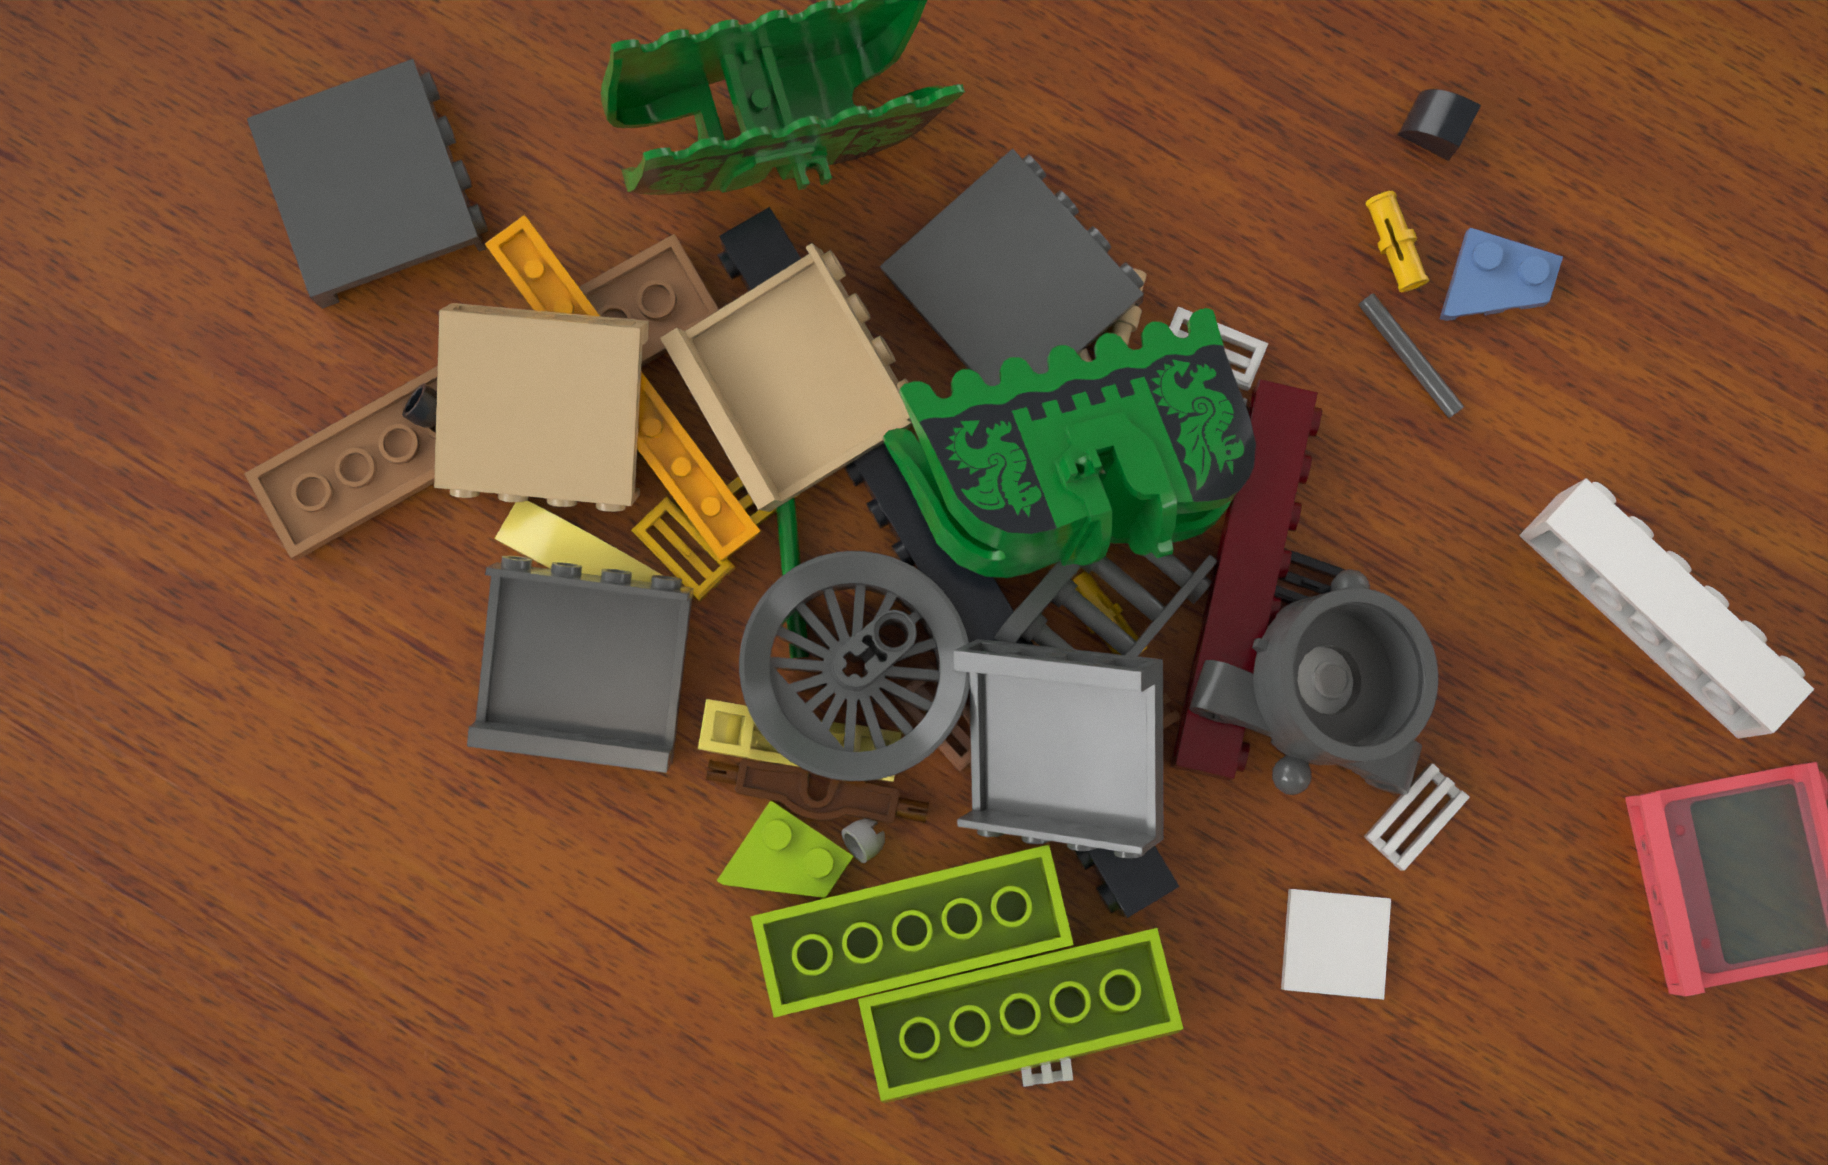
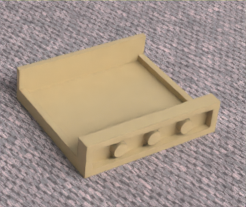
[660,243,913,512]
[434,303,649,512]

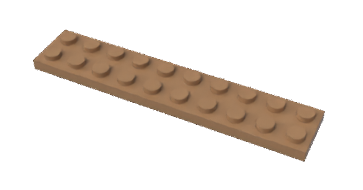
[244,234,719,561]

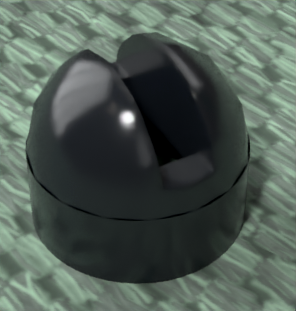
[402,383,437,428]

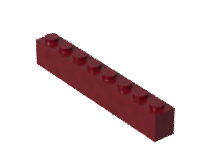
[1170,379,1322,781]

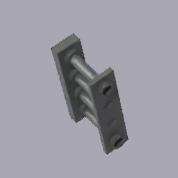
[994,551,1217,657]

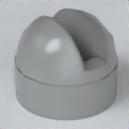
[842,818,885,863]

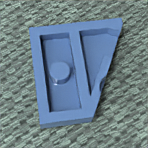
[1439,228,1563,321]

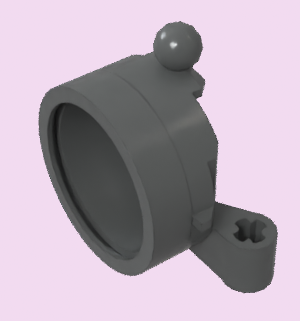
[1189,569,1438,795]

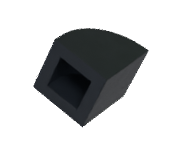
[1397,89,1481,161]

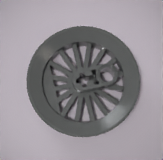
[739,551,970,781]

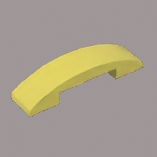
[495,500,662,582]
[698,699,901,782]

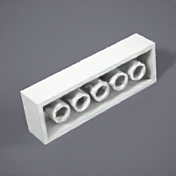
[1519,478,1814,739]

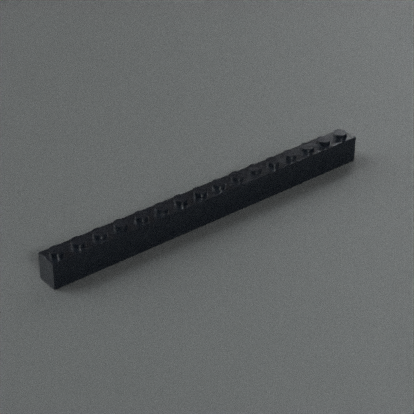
[717,207,1180,918]

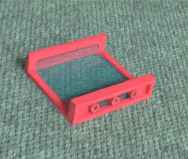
[1625,762,1828,996]

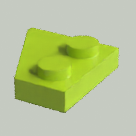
[717,801,854,898]

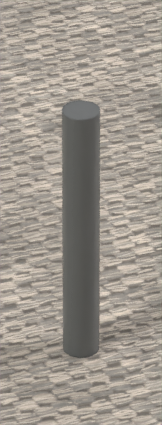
[1358,293,1465,418]

